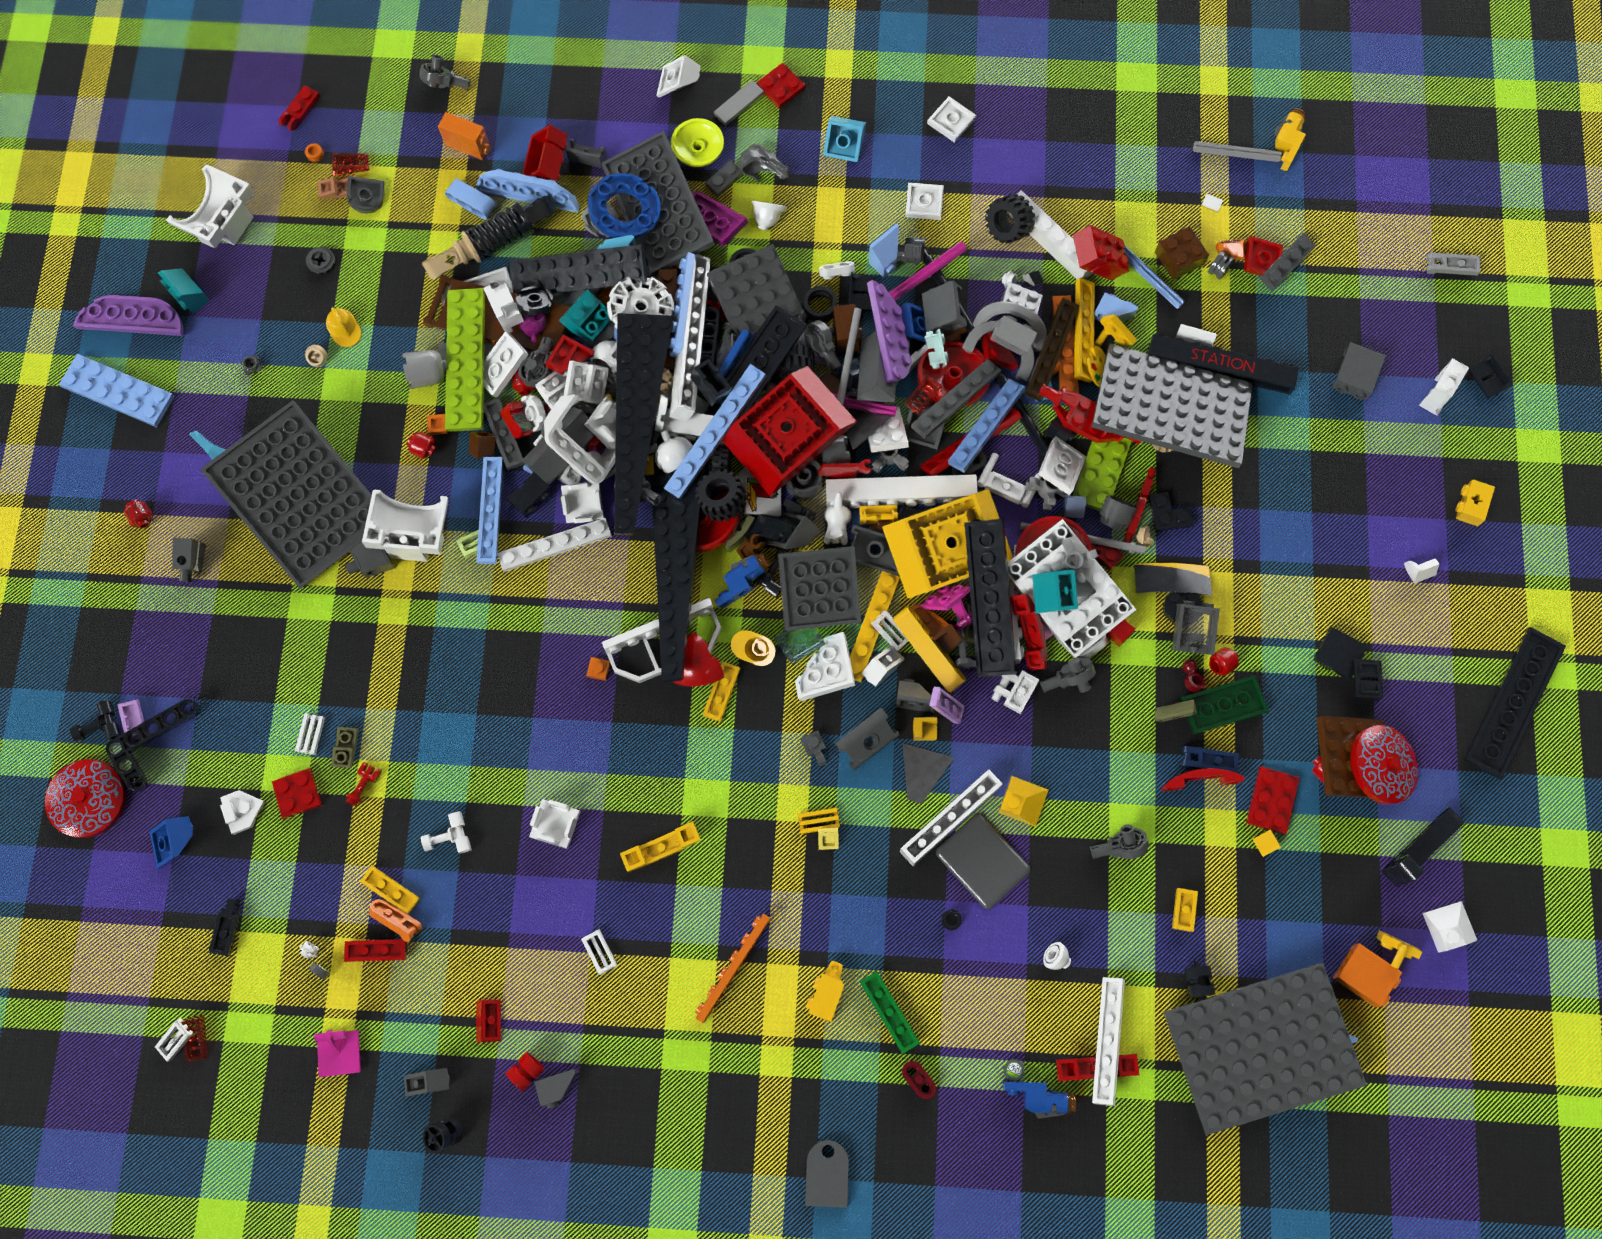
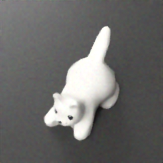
[824,492,852,545]

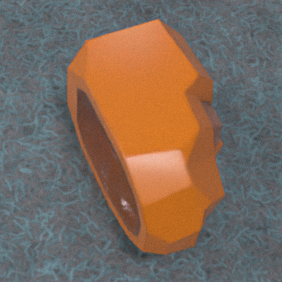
[1216,239,1247,260]

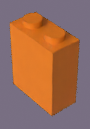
[438,112,491,160]
[1333,943,1402,1007]

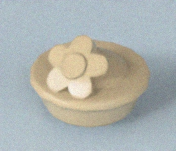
[305,345,328,367]
[1136,526,1154,548]

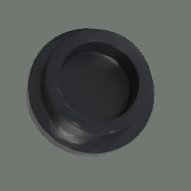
[941,910,962,930]

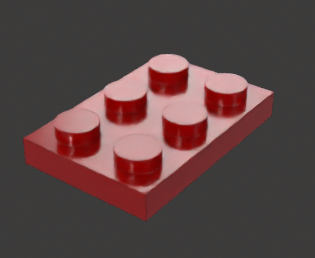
[1245,766,1299,835]

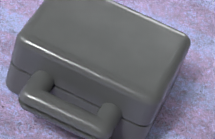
[936,814,1031,909]

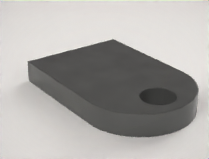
[805,1140,849,1208]

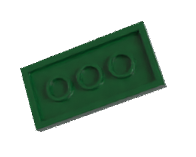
[1180,675,1269,735]

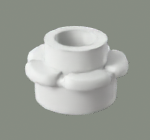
[1002,271,1017,288]
[300,941,319,959]

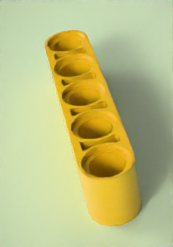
[893,606,966,693]

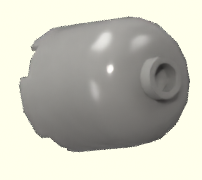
[402,350,447,389]

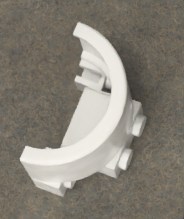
[166,164,255,248]
[362,490,448,562]

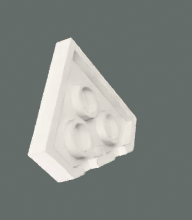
[795,632,855,701]

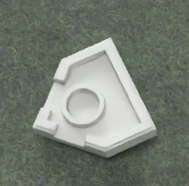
[220,790,265,835]

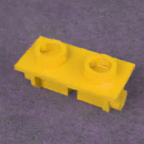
[859,505,898,525]

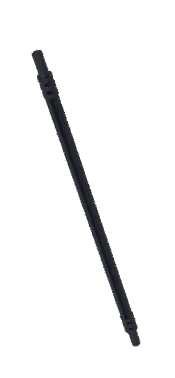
[923,249,1049,459]

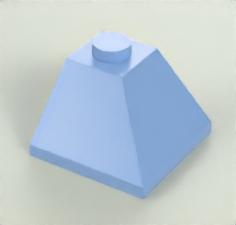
[869,223,899,277]

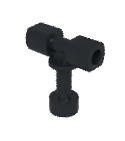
[751,549,785,598]
[70,700,121,742]

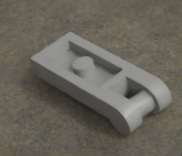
[1426,253,1480,276]

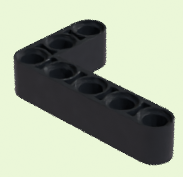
[697,307,720,395]
[106,699,200,792]
[1381,807,1465,887]

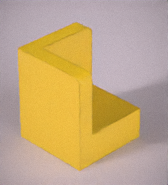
[913,717,938,741]

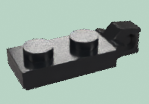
[208,898,241,956]

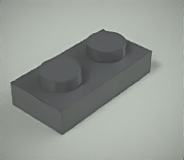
[706,160,743,197]

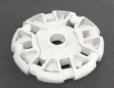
[607,276,674,329]

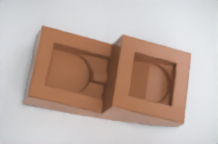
[317,176,353,199]

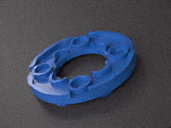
[588,173,661,239]

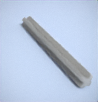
[1193,141,1282,162]

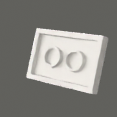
[484,331,529,397]
[863,407,908,453]
[1038,436,1086,495]

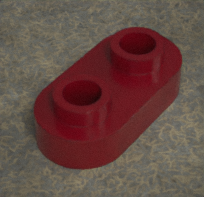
[902,1061,936,1099]

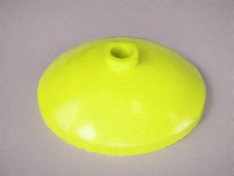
[671,118,724,167]

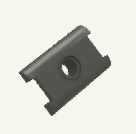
[851,525,898,576]
[835,708,900,771]

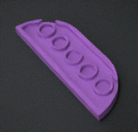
[867,280,912,383]
[73,295,183,336]

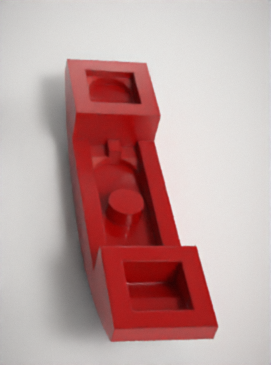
[1010,594,1047,670]
[1161,768,1244,792]
[1056,1054,1140,1081]

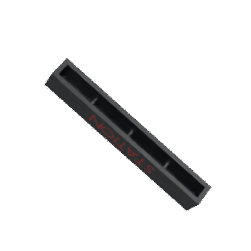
[1147,334,1299,395]

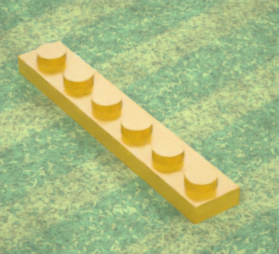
[1074,278,1095,383]
[850,571,900,683]

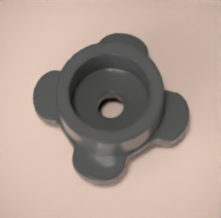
[241,355,262,375]

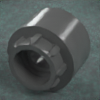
[1099,495,1137,530]

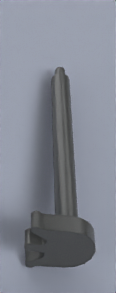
[956,599,977,671]

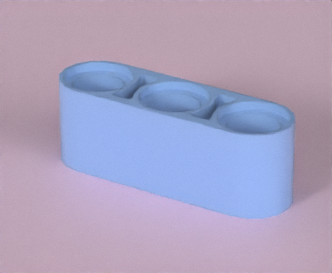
[445,179,497,220]

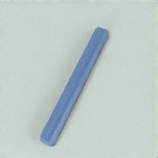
[1124,246,1185,309]

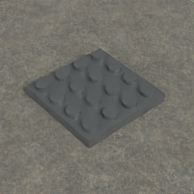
[707,244,803,336]
[778,546,861,631]

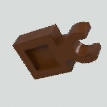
[736,533,766,559]

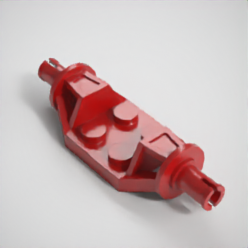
[1038,384,1141,445]

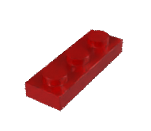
[344,939,407,962]

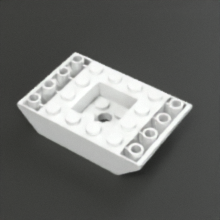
[1008,519,1136,658]

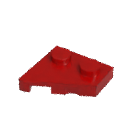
[981,331,1018,370]
[545,335,595,375]

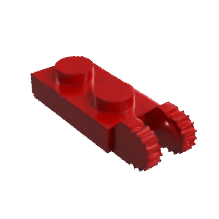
[278,85,320,131]

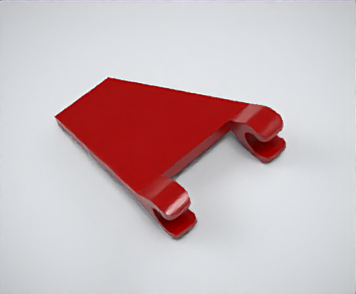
[818,459,872,479]

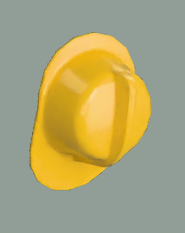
[326,308,361,347]
[731,630,776,666]

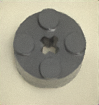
[821,435,850,464]
[786,460,823,500]

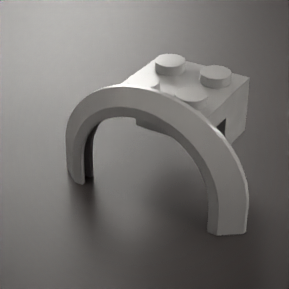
[972,282,1046,352]
[962,315,1037,381]

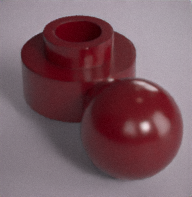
[1182,659,1205,693]

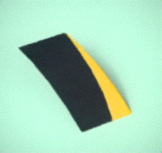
[1134,563,1212,595]

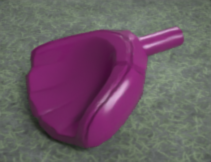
[519,313,546,343]

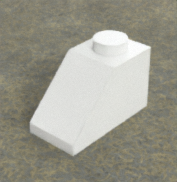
[861,646,905,687]

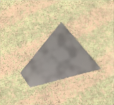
[846,409,891,450]
[903,743,954,804]

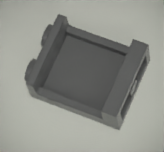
[922,280,967,335]
[1332,342,1386,400]

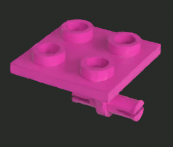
[920,585,972,631]
[314,1030,361,1077]

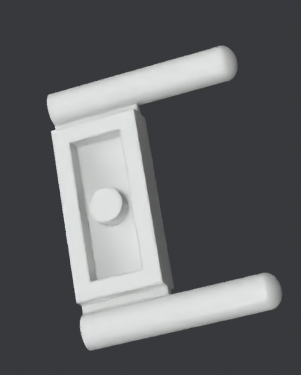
[977,453,1043,508]

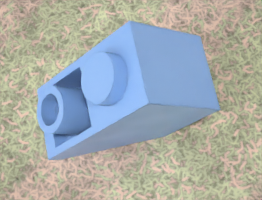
[1094,293,1138,322]

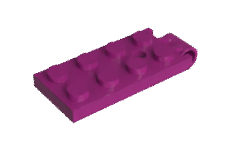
[692,190,748,247]

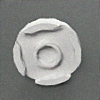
[520,394,548,432]
[654,395,668,432]

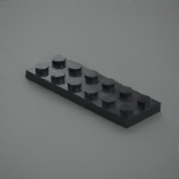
[720,305,807,417]

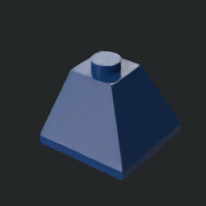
[900,302,926,343]
[150,816,193,869]

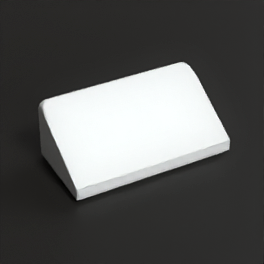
[1176,324,1217,347]

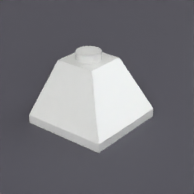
[657,55,701,98]
[1423,901,1477,953]

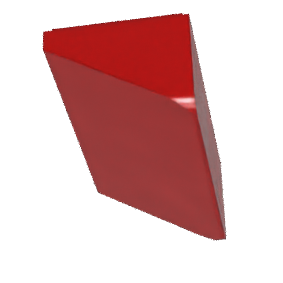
[476,999,501,1043]

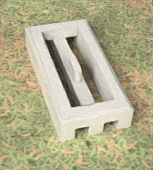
[871,610,908,651]
[295,713,325,755]
[581,929,618,975]
[155,1018,193,1062]

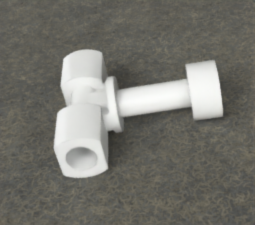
[421,811,472,854]

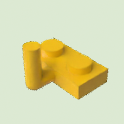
[1094,314,1137,347]
[1376,930,1422,969]

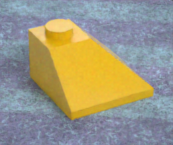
[998,776,1048,827]

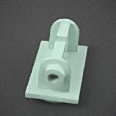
[925,329,949,369]

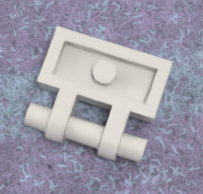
[992,670,1039,714]

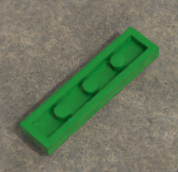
[860,971,920,1054]

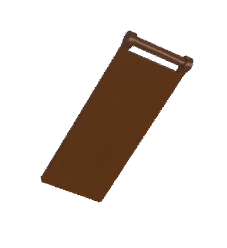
[422,275,571,355]

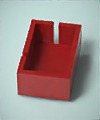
[522,125,568,182]
[1073,225,1129,281]

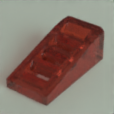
[332,153,369,175]
[904,375,942,415]
[181,1015,207,1062]

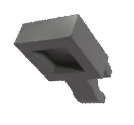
[800,731,826,767]

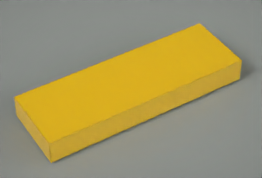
[703,661,741,722]
[360,865,421,915]

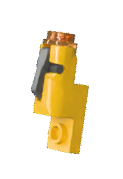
[1274,108,1306,171]

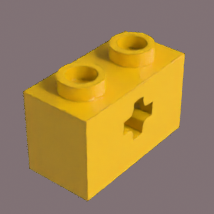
[1455,479,1495,527]

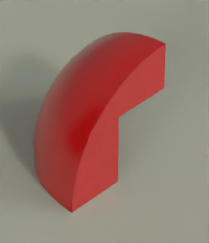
[673,632,725,686]

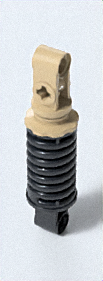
[422,195,555,280]

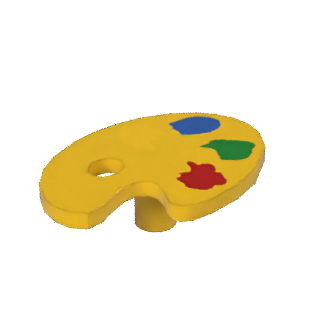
[1087,346,1106,388]

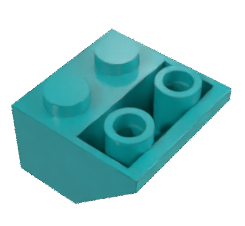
[158,268,210,314]
[559,289,610,341]
[1032,570,1078,614]

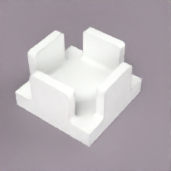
[483,284,524,333]
[584,397,616,450]
[561,482,604,523]
[529,799,581,849]

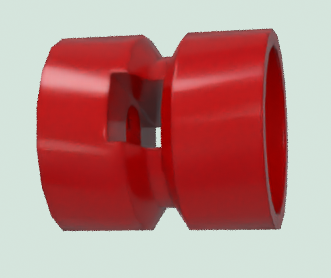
[505,1051,545,1092]

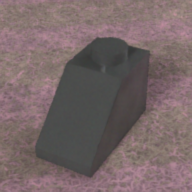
[404,1068,450,1097]
[534,1069,578,1109]

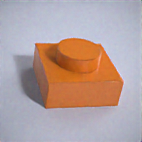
[427,414,448,435]
[586,657,610,681]

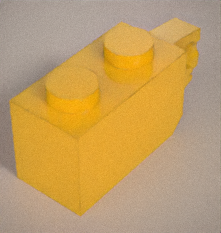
[806,961,844,1022]

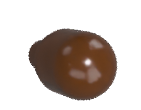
[944,327,967,342]
[868,519,893,534]

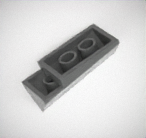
[857,331,896,403]
[521,407,595,485]

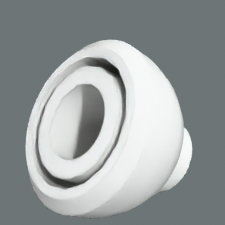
[1043,942,1071,970]

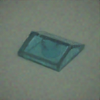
[774,628,825,664]

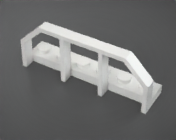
[602,598,722,683]

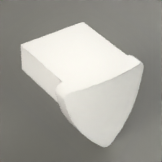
[1404,559,1439,584]

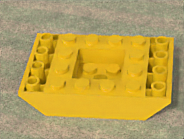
[882,489,1013,599]

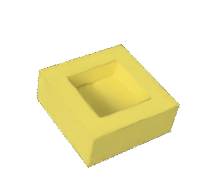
[818,828,839,850]

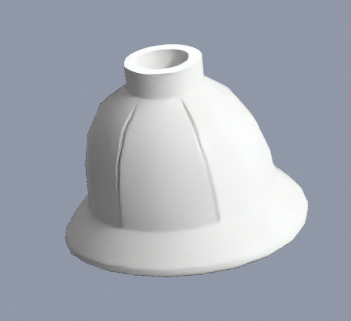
[751,200,787,231]

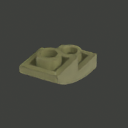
[724,515,755,552]
[331,727,359,768]

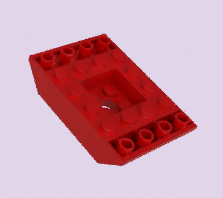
[722,366,857,496]

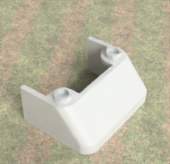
[544,394,615,484]

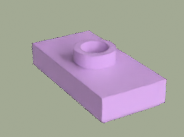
[117,699,144,741]

